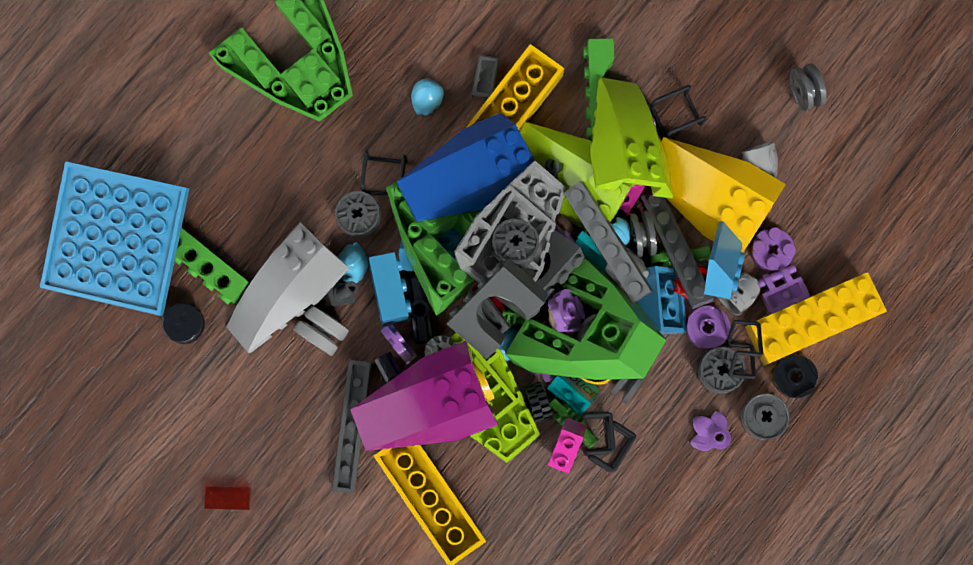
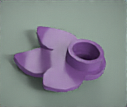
[690,411,731,451]

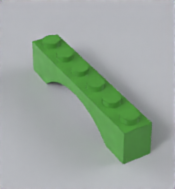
[583,39,614,141]

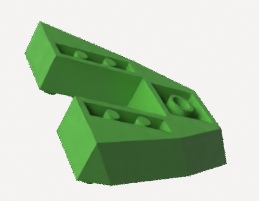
[209,0,353,122]
[386,179,482,315]
[505,254,666,380]

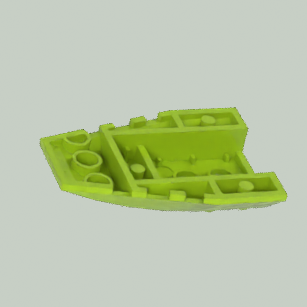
[590,77,674,198]
[520,122,636,230]
[438,332,540,463]

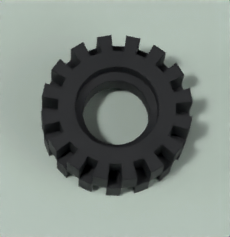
[524,381,553,424]

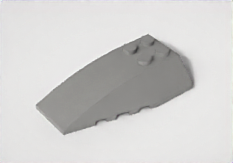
[454,161,566,302]
[226,221,349,353]

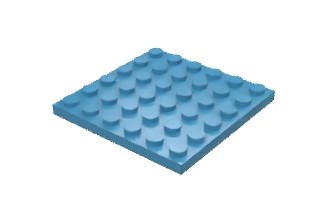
[40,161,190,316]

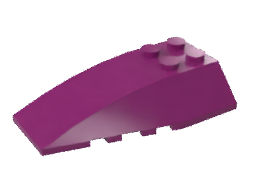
[350,341,499,451]

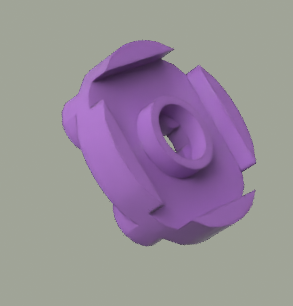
[751,228,796,271]
[548,289,585,334]
[686,306,730,350]
[380,323,417,364]

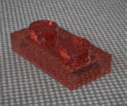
[204,486,251,510]

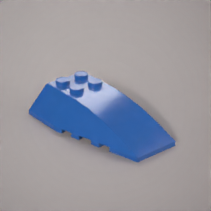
[397,113,534,222]

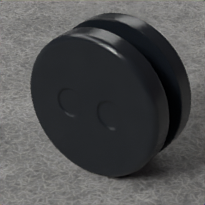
[162,303,205,344]

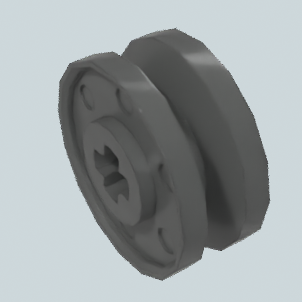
[790,63,827,111]
[335,191,381,238]
[628,210,657,258]
[491,218,539,268]
[697,347,746,394]
[610,366,652,404]
[740,393,790,440]

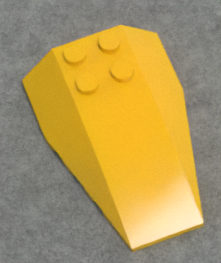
[661,137,786,252]

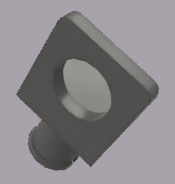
[317,281,358,311]

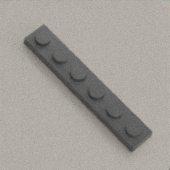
[564,181,653,303]
[641,192,713,309]
[332,360,371,493]

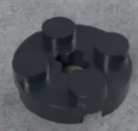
[772,355,818,399]

